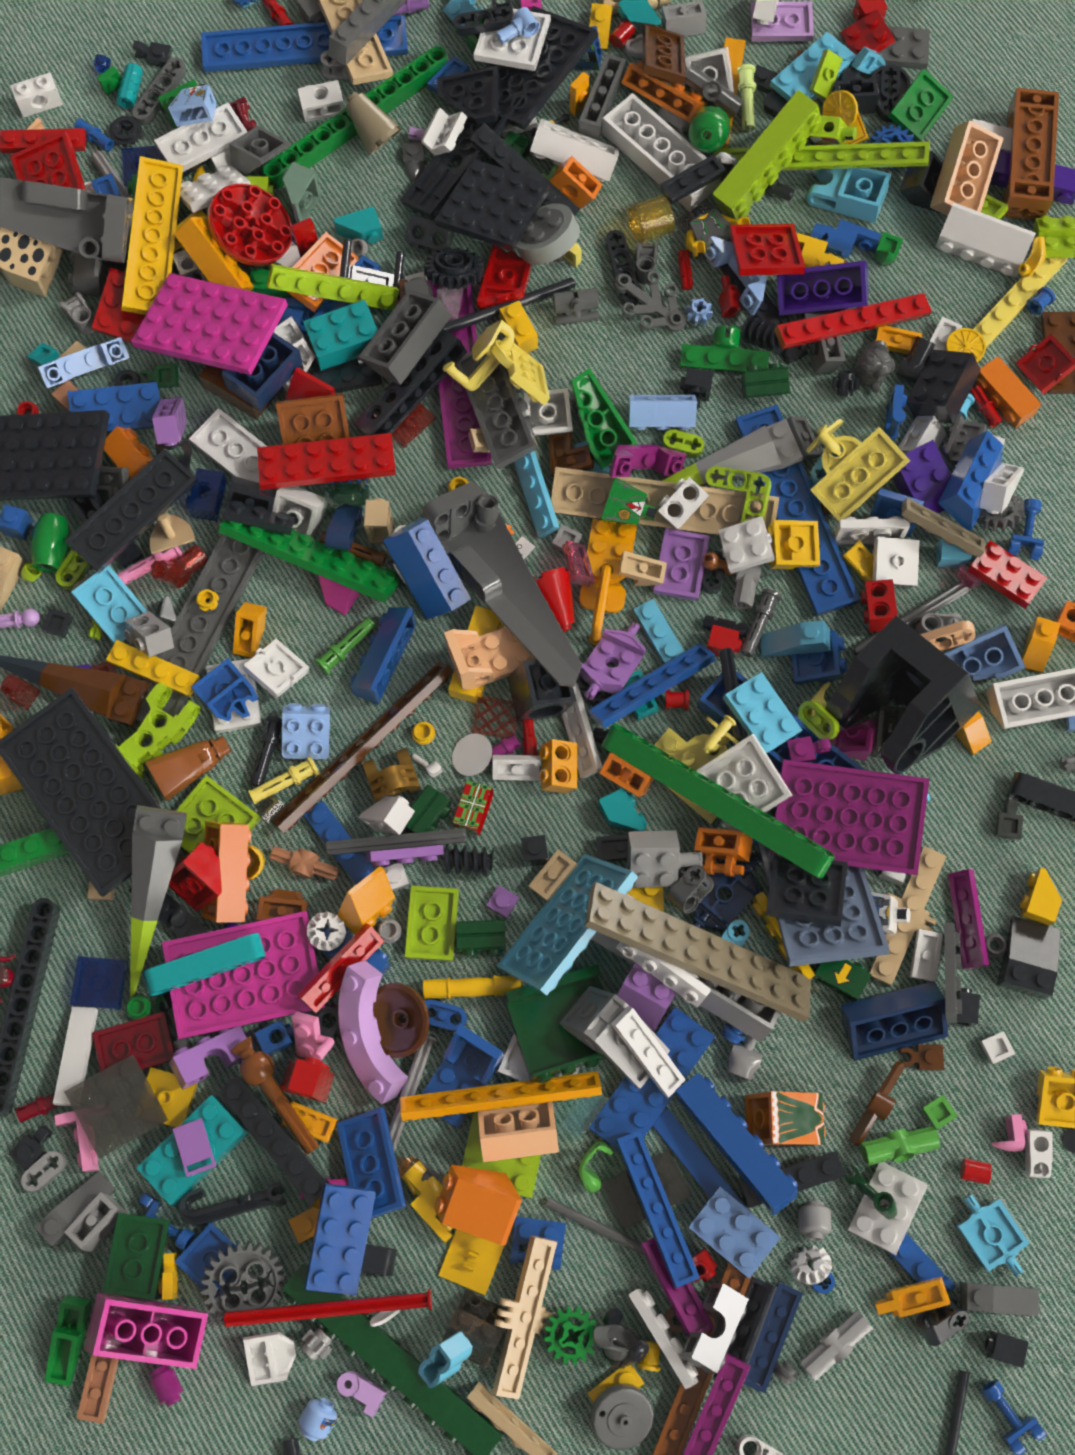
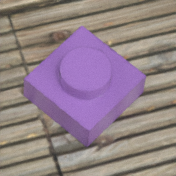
[486,885,519,919]

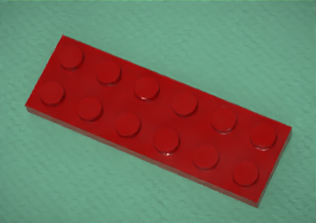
[257,433,396,490]

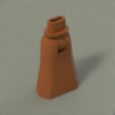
[145,735,231,801]

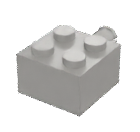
[627,830,702,888]

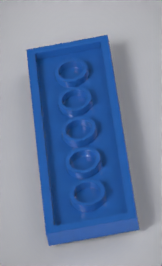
[589,1007,715,1151]

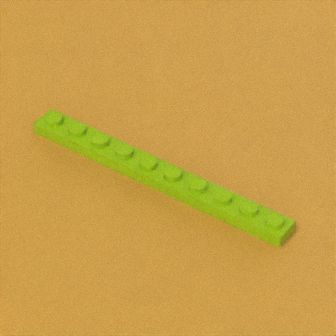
[714,141,930,170]

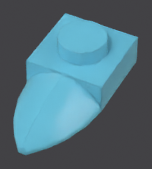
[852,46,886,75]

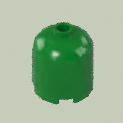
[688,106,731,153]

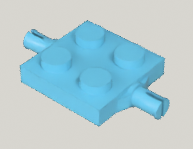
[956,1194,1030,1277]

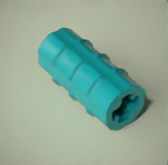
[116,63,143,109]

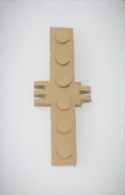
[869,846,946,986]
[492,1235,557,1399]

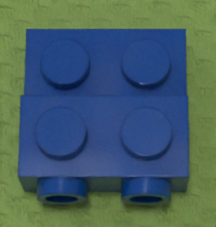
[792,630,848,684]

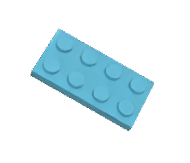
[770,32,857,101]

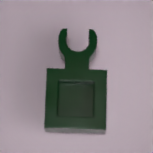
[140,363,179,389]

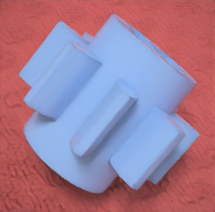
[686,298,713,326]

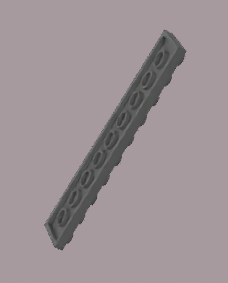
[135,534,265,728]

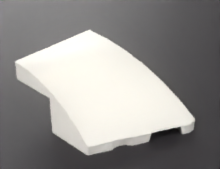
[274,316,315,392]

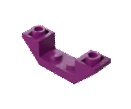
[609,444,686,478]

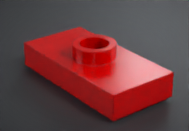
[291,218,318,258]

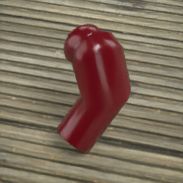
[236,101,257,132]

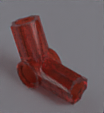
[151,544,208,588]

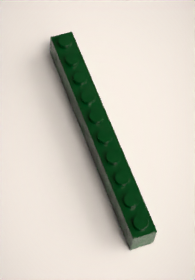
[283,1263,503,1455]

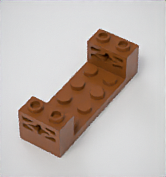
[1002,88,1059,220]

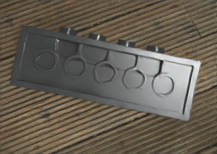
[456,351,538,469]

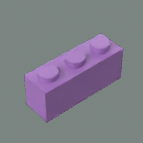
[152,397,188,446]

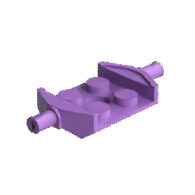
[580,622,646,700]

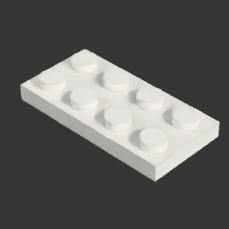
[154,103,247,172]
[189,408,266,483]

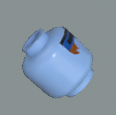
[298,1398,338,1441]

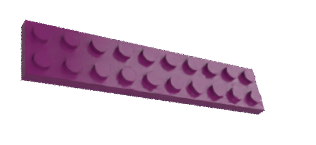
[428,280,492,469]

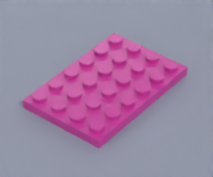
[131,273,288,375]
[162,911,325,1040]

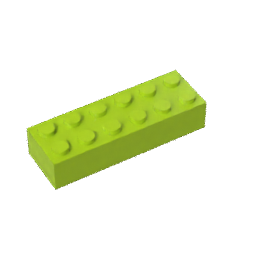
[713,89,822,220]

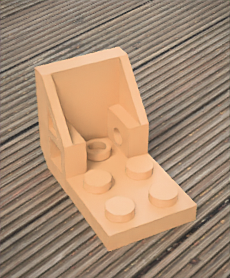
[444,627,535,690]

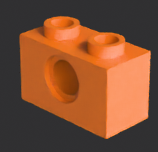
[549,156,603,209]

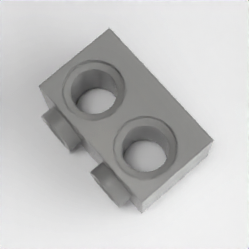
[124,611,174,657]

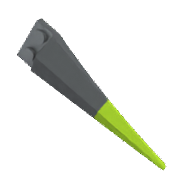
[130,805,187,998]

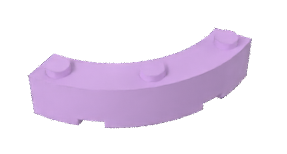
[338,960,408,1104]

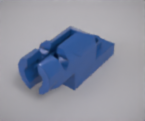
[810,219,881,258]

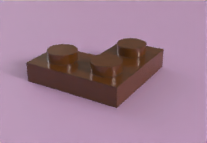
[549,432,594,478]

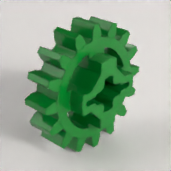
[542,1305,596,1365]

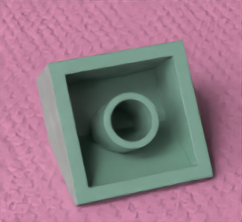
[282,162,321,223]

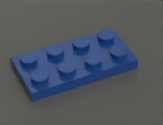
[67,382,160,433]
[336,1107,406,1219]
[304,1183,376,1295]

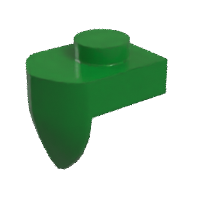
[874,232,903,266]

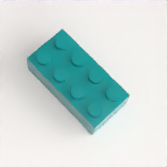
[137,1095,250,1206]

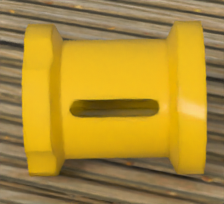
[637,1340,661,1372]

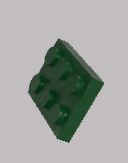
[102,1212,170,1300]

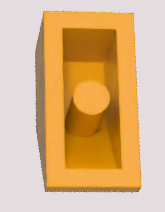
[233,602,267,658]
[1021,617,1061,674]
[955,711,992,756]

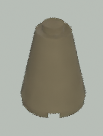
[346,92,402,155]

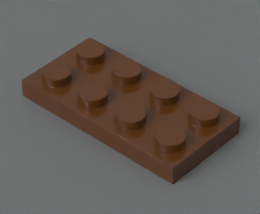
[643,23,686,84]
[1040,312,1075,394]

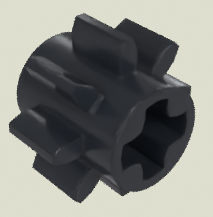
[832,371,860,396]

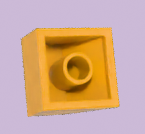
[338,866,395,934]

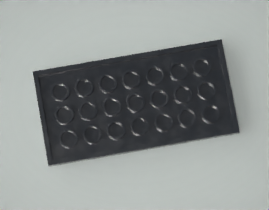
[0,687,162,897]

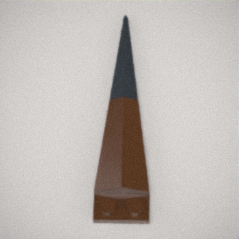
[0,655,150,727]

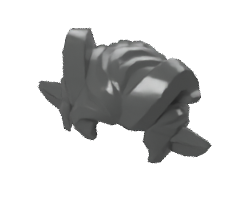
[850,340,895,393]

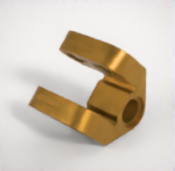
[362,747,421,803]

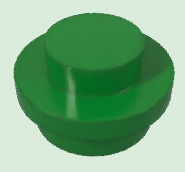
[126,995,151,1020]

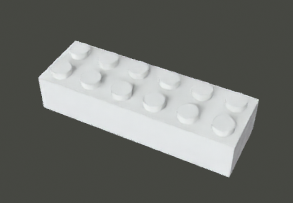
[602,93,721,212]

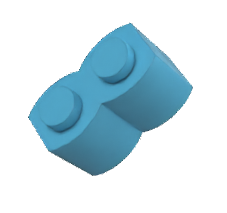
[418,1331,473,1388]

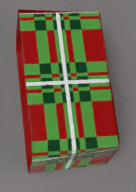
[452,780,494,836]

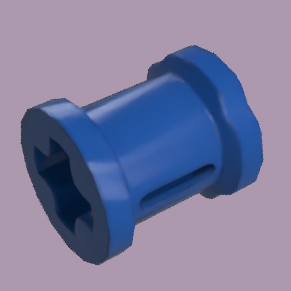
[1026,287,1055,315]

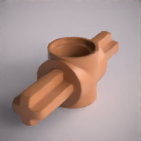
[270,847,339,881]

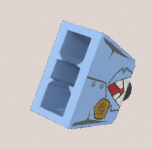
[168,84,217,127]

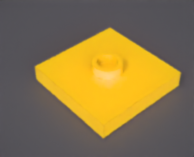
[135,1067,198,1127]

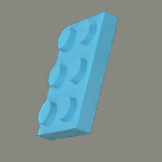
[71,565,148,644]
[722,672,802,754]

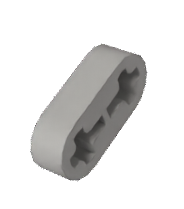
[21,1151,67,1192]

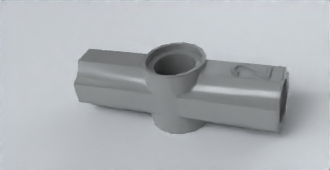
[732,565,762,610]
[799,1310,873,1381]

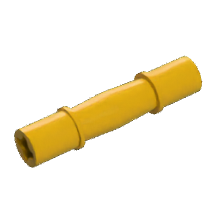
[423,975,521,999]

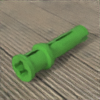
[314,617,376,675]

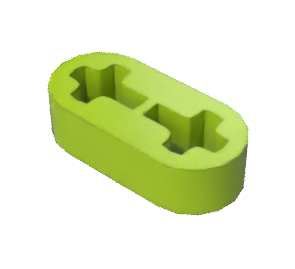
[663,430,704,458]

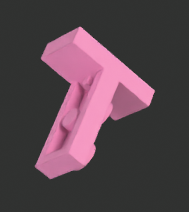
[54,1104,112,1172]

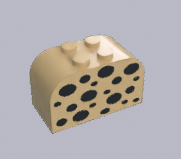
[0,227,64,297]

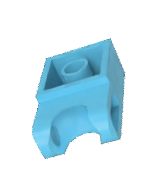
[806,168,891,223]

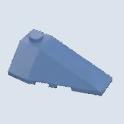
[943,623,1026,681]

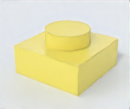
[563,243,582,267]

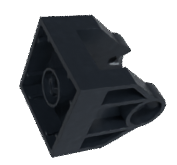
[825,616,981,774]

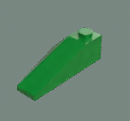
[571,368,638,469]

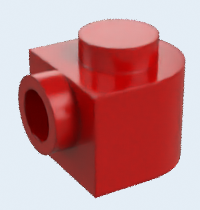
[692,1248,717,1283]

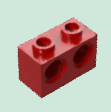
[861,579,898,632]

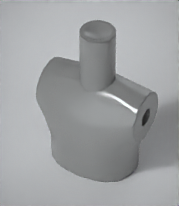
[726,1035,763,1081]

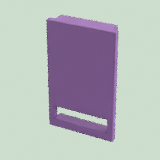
[173,1118,216,1177]

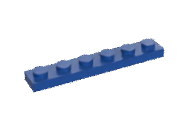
[589,643,715,728]
[615,1130,700,1289]

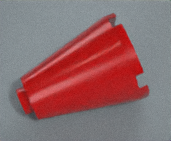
[533,567,575,632]

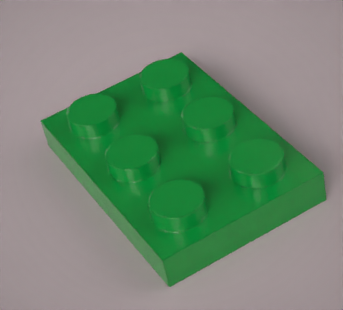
[888,69,954,142]

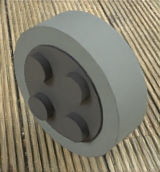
[516,204,580,265]

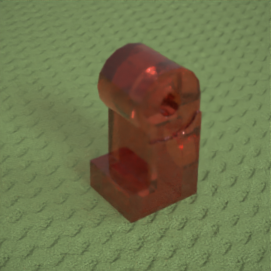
[0,674,41,710]

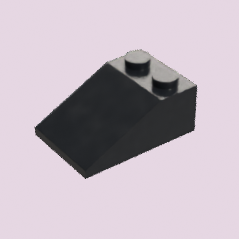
[996,916,1061,1000]

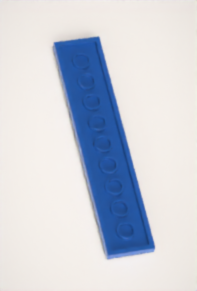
[201,15,408,72]
[735,405,860,617]

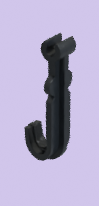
[180,1183,287,1226]

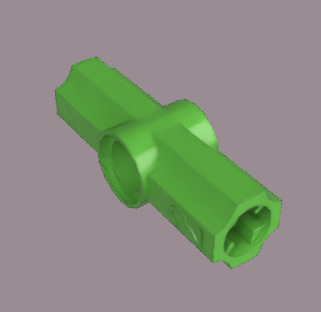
[860,1126,940,1166]

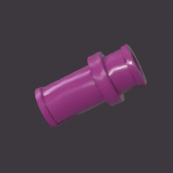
[490,734,521,764]

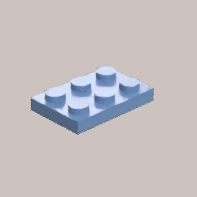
[688,1186,781,1279]

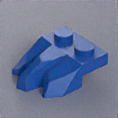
[191,658,259,721]

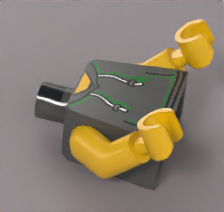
[686,207,751,262]

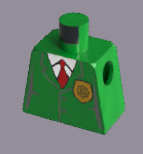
[601,478,657,525]

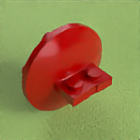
[207,183,292,266]

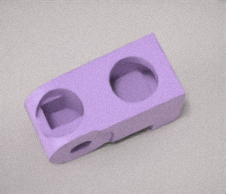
[337,1371,388,1417]

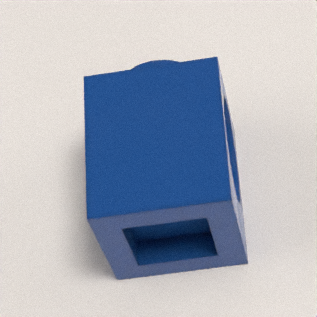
[255,1019,295,1057]

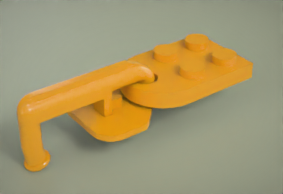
[579,518,637,645]

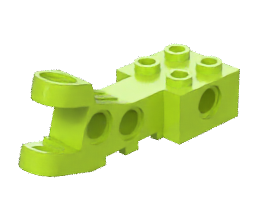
[115,682,201,779]

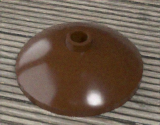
[373,983,429,1058]

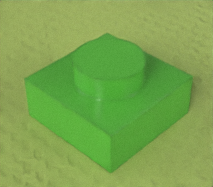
[921,1095,958,1130]

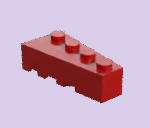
[280,1056,335,1103]

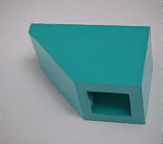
[598,788,647,832]

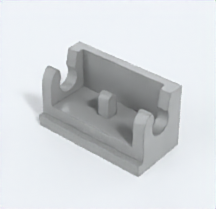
[662,1,707,36]

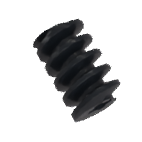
[741,315,786,354]
[444,844,494,877]

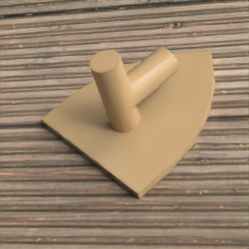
[150,513,195,554]

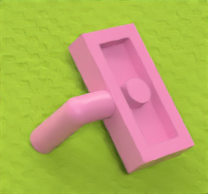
[292,1012,334,1061]

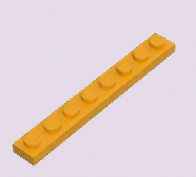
[400,1071,602,1121]

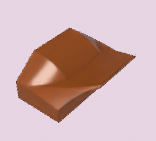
[256,889,309,921]

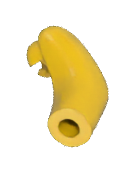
[1018,237,1046,278]

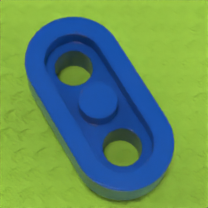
[425,1000,467,1032]

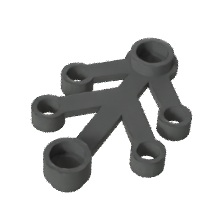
[613,271,686,332]

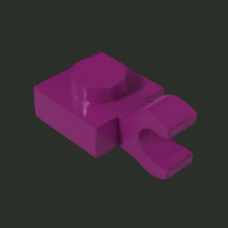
[786,736,831,763]

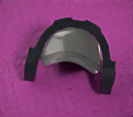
[592,1308,649,1368]

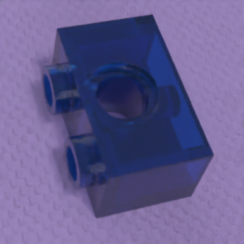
[185,468,227,522]

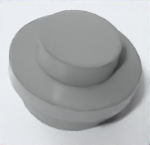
[377,919,402,944]

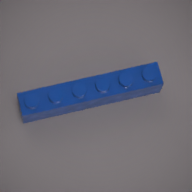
[675,1073,798,1216]

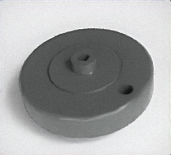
[590,1383,654,1450]

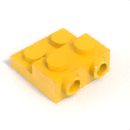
[766,520,820,570]
[1036,1066,1075,1128]

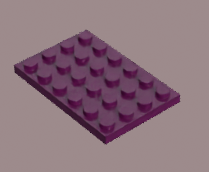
[771,759,929,876]

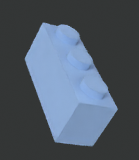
[628,395,697,430]

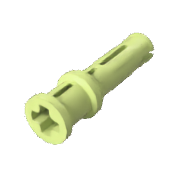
[737,64,756,131]

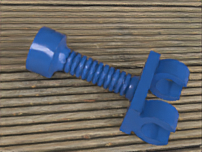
[1008,499,1044,560]
[138,1193,195,1251]
[981,1379,1047,1455]

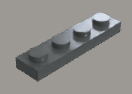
[944,923,962,1023]

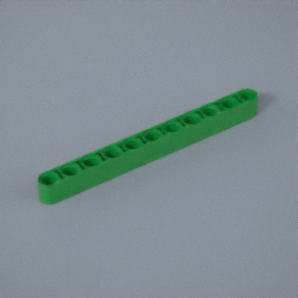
[263,46,447,190]
[601,723,835,878]

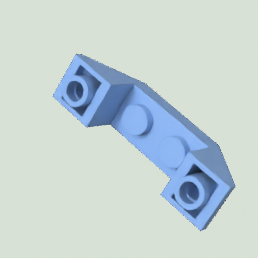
[704,236,767,315]
[38,337,130,388]

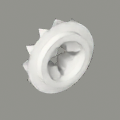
[307,911,346,951]
[791,1245,832,1285]

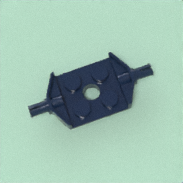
[691,854,761,932]

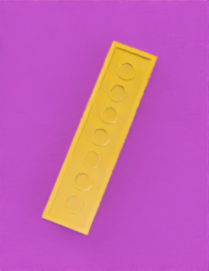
[121,156,183,315]

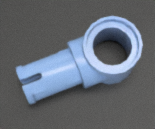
[496,7,540,45]

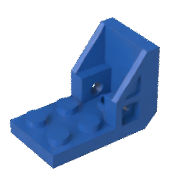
[422,1024,504,1129]

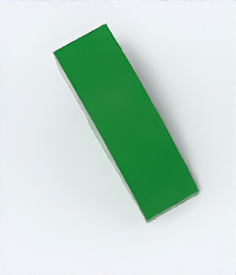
[44,1295,92,1387]

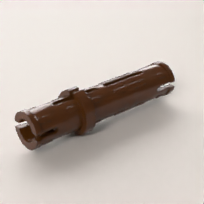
[319,531,387,567]

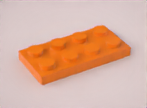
[288,232,360,312]

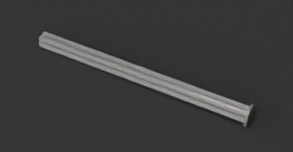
[389,1035,438,1152]

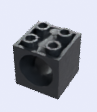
[507,660,576,721]

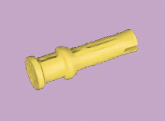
[248,756,320,804]

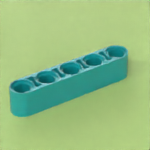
[143,933,266,996]

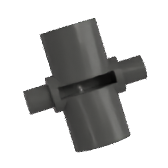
[553,288,599,325]

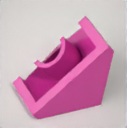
[318,575,361,616]
[831,718,875,761]

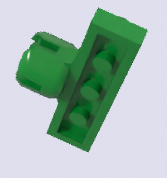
[680,325,769,373]

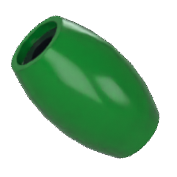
[30,513,69,573]

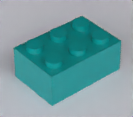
[303,300,378,371]

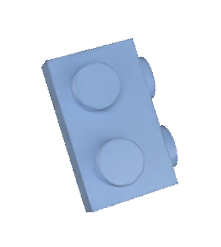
[282,703,330,759]

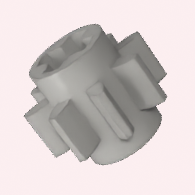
[301,1327,333,1361]

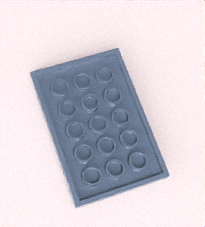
[758,843,889,967]

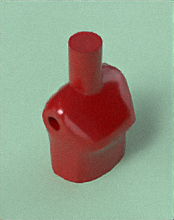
[718,275,741,318]

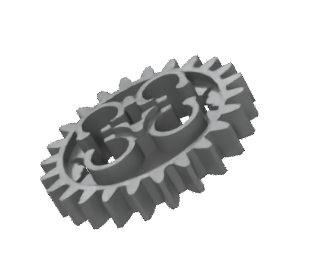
[200,1240,285,1327]

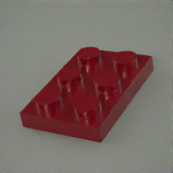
[92,1011,175,1081]

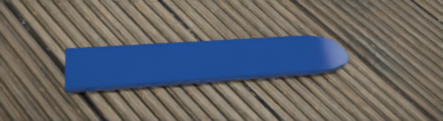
[653,1108,747,1209]

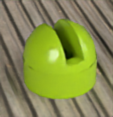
[21,562,42,582]

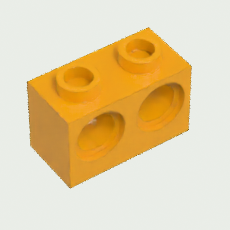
[539,739,577,794]

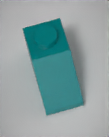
[617,0,662,25]
[333,206,384,244]

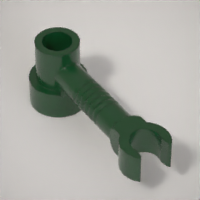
[844,1165,897,1219]

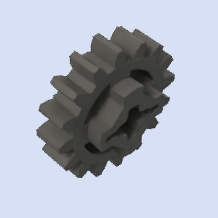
[977,493,1024,531]

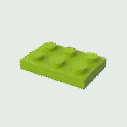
[405,886,459,962]

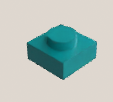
[27,342,60,367]

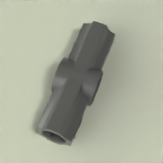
[684,64,744,117]

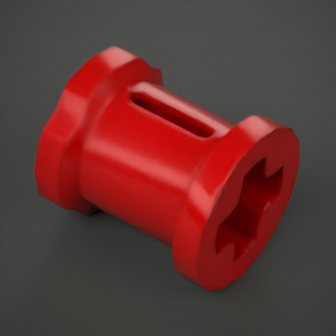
[665,690,689,711]

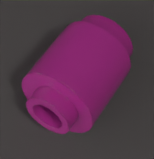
[149,1365,184,1407]

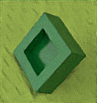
[97,66,121,96]

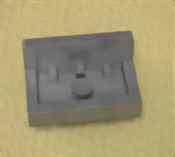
[943,414,987,465]

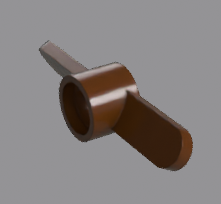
[850,1061,904,1146]

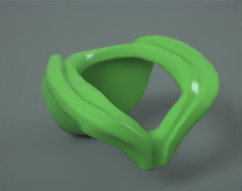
[579,1140,614,1193]

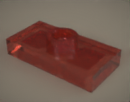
[392,403,435,448]

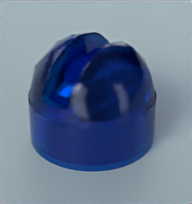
[94,54,112,73]

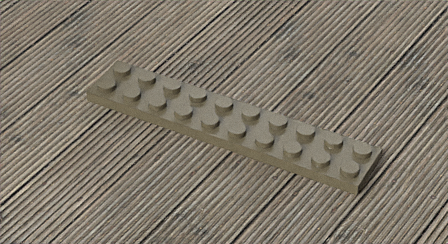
[585,882,811,1022]

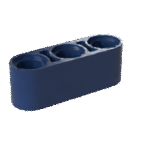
[325,503,363,551]

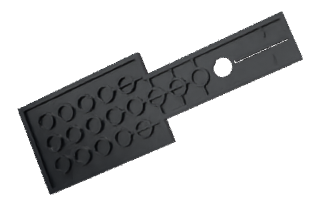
[400,6,599,220]

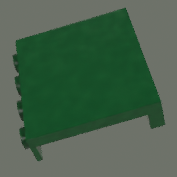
[503,964,611,1084]

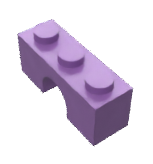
[169,1026,247,1090]

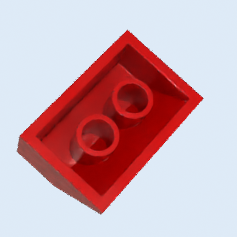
[168,842,222,912]

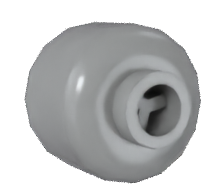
[798,1201,832,1241]

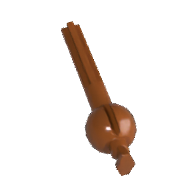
[231,1036,319,1155]

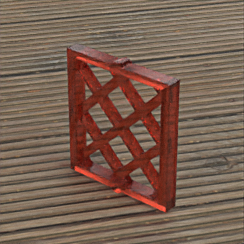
[473,696,518,738]

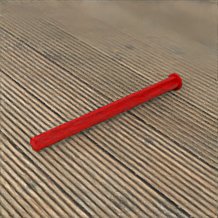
[224,1289,432,1327]

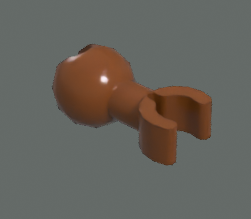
[702,552,735,576]

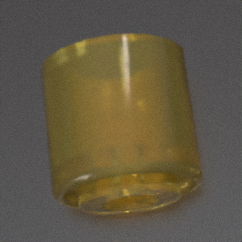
[628,194,675,243]

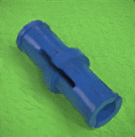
[74,118,114,152]

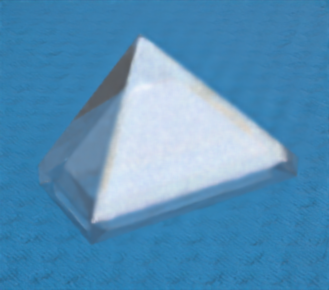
[437,287,464,322]

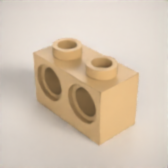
[364,498,393,544]

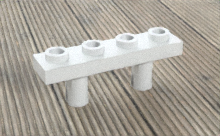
[616,942,711,1008]

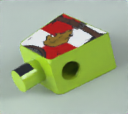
[806,115,857,145]

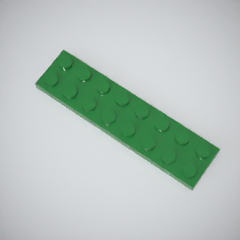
[219,520,401,603]

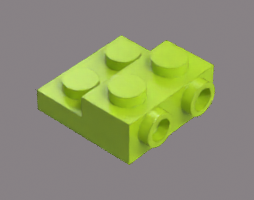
[1032,215,1075,258]

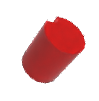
[609,20,635,49]
[960,1158,992,1185]

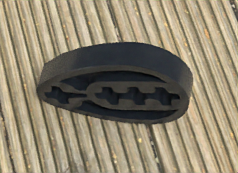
[871,65,910,122]

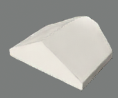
[243,1332,296,1386]

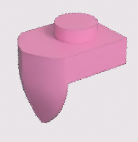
[991,1114,1027,1152]

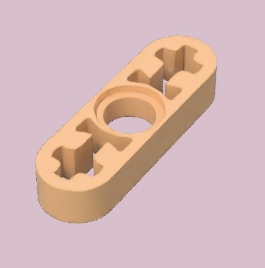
[920,621,975,651]

